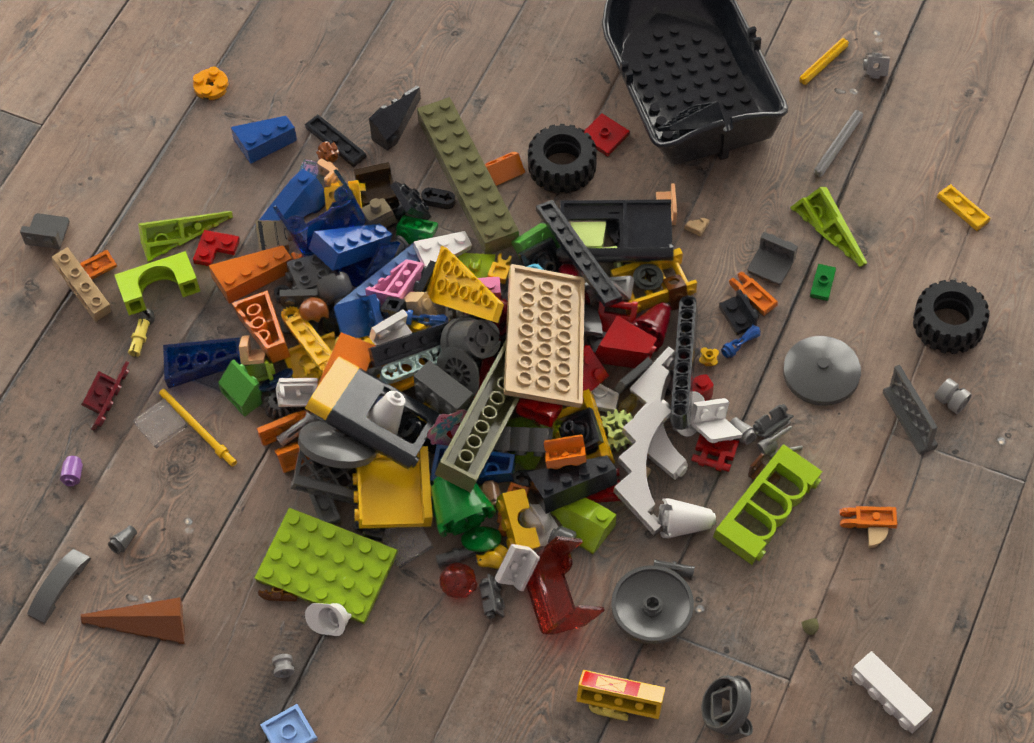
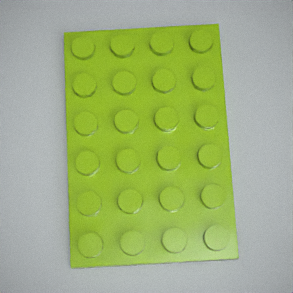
[254,508,398,624]

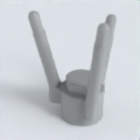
[757,420,803,458]

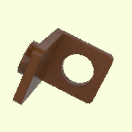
[663,275,688,310]
[748,453,781,486]

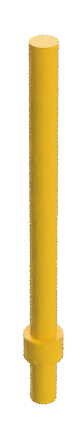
[159,389,237,467]

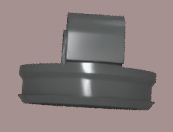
[701,675,753,741]

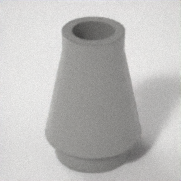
[730,417,757,445]

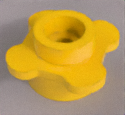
[699,347,719,366]

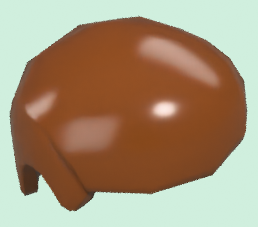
[299,297,329,322]

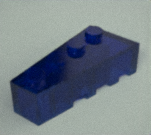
[163,337,241,389]

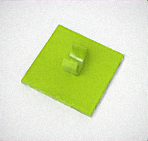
[458,253,495,278]

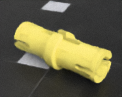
[128,319,150,357]

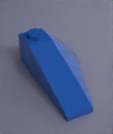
[255,169,326,228]

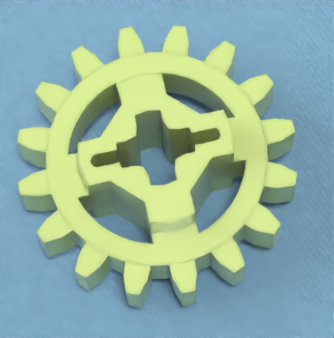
[601,409,633,452]

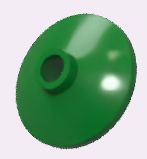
[461,526,502,552]

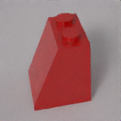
[595,316,657,368]

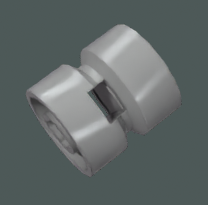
[935,378,972,414]

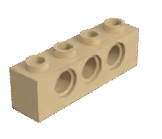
[52,247,111,322]

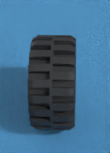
[528,124,597,194]
[913,280,990,354]

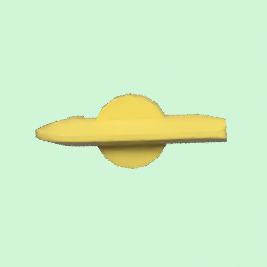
[589,704,628,721]

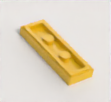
[937,184,991,231]

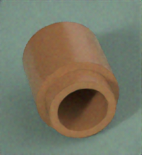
[480,480,501,511]

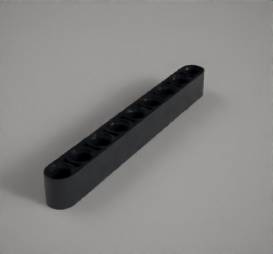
[671,295,698,430]

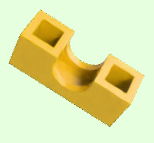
[496,488,540,551]

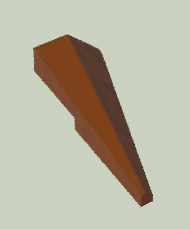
[81,597,185,644]

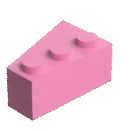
[365,259,424,308]

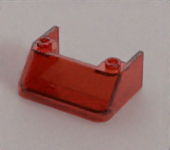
[526,536,605,635]

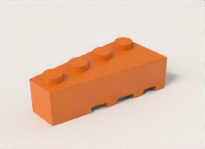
[209,245,292,304]
[232,290,291,363]

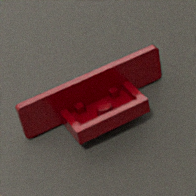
[81,361,130,431]

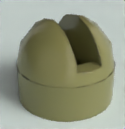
[801,618,819,635]

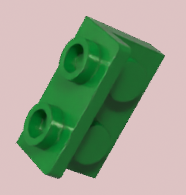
[396,215,438,244]

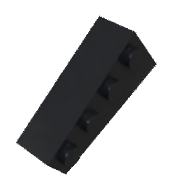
[527,455,618,514]

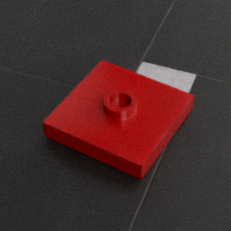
[585,113,630,157]

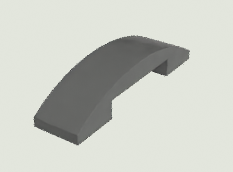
[27,549,91,624]

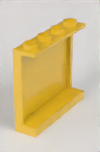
[353,446,433,528]

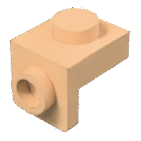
[317,158,340,187]

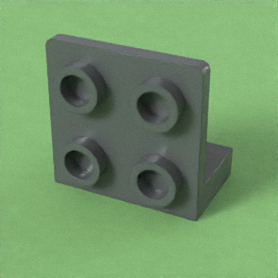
[280,289,319,334]

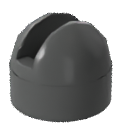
[139,308,155,324]

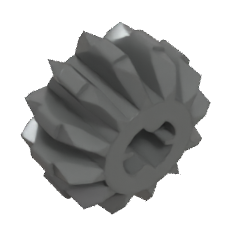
[263,391,295,421]

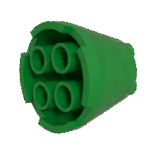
[431,477,496,537]

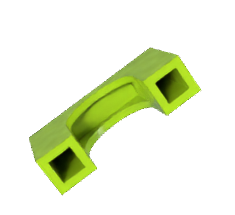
[114,251,201,316]

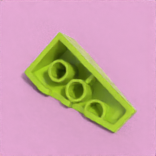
[550,498,616,555]

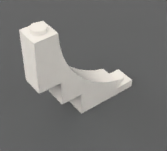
[630,346,688,480]
[613,397,671,536]

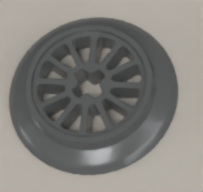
[437,347,480,397]

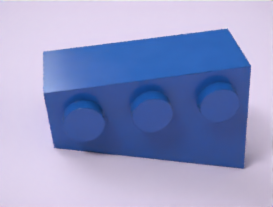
[231,116,297,164]

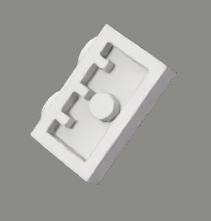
[369,309,412,364]
[690,398,742,443]

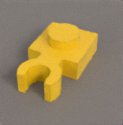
[488,253,512,284]

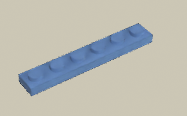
[336,243,420,305]

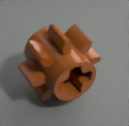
[316,142,340,163]

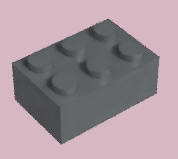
[413,360,474,414]

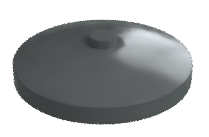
[783,336,861,406]
[298,420,377,468]
[611,565,694,644]

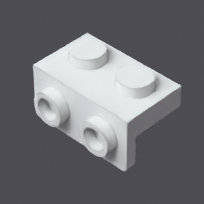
[494,544,540,591]

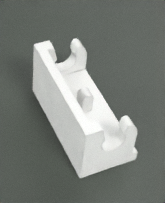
[276,378,318,407]

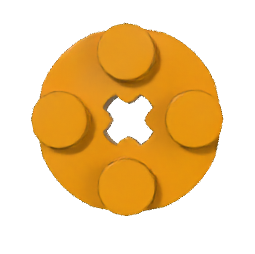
[193,66,229,100]

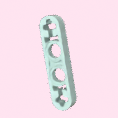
[380,345,442,384]

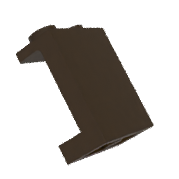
[354,162,400,209]

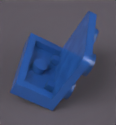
[334,294,385,338]

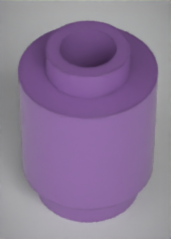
[60,456,83,486]

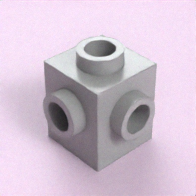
[863,52,890,79]

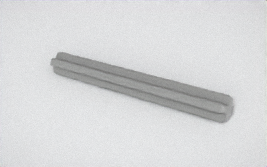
[814,110,863,177]

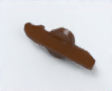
[258,587,297,602]

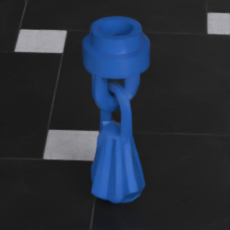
[405,309,449,326]
[721,325,761,358]

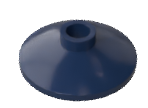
[259,368,293,392]

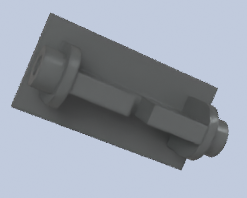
[753,404,794,438]
[479,574,505,619]

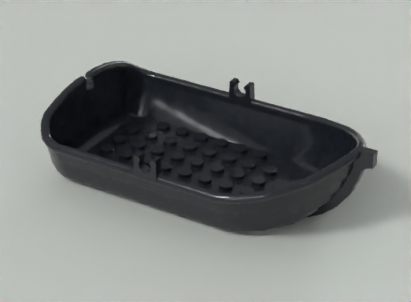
[602,0,788,165]

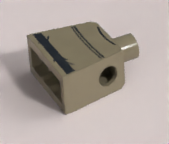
[359,198,398,230]
[255,220,299,252]

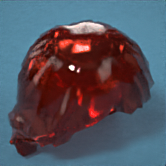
[439,563,478,598]

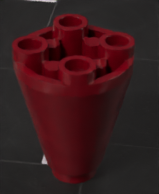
[631,302,671,352]

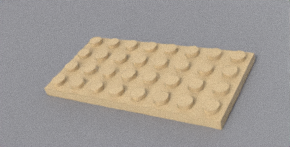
[503,264,585,408]

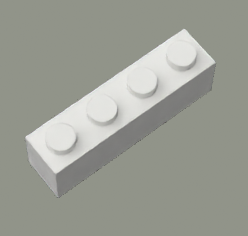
[851,651,933,734]

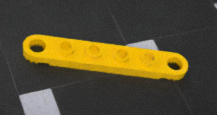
[281,306,332,374]

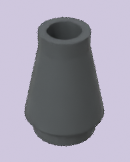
[108,525,137,554]

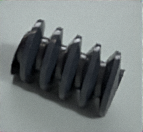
[400,417,437,454]

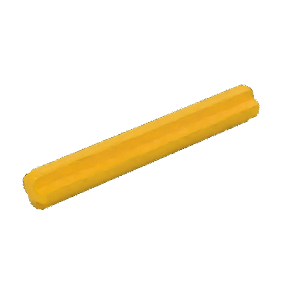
[799,38,849,85]

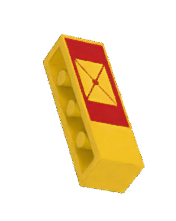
[576,670,665,719]

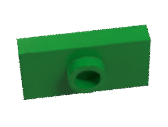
[810,264,836,301]

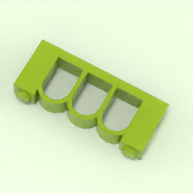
[713,444,823,565]

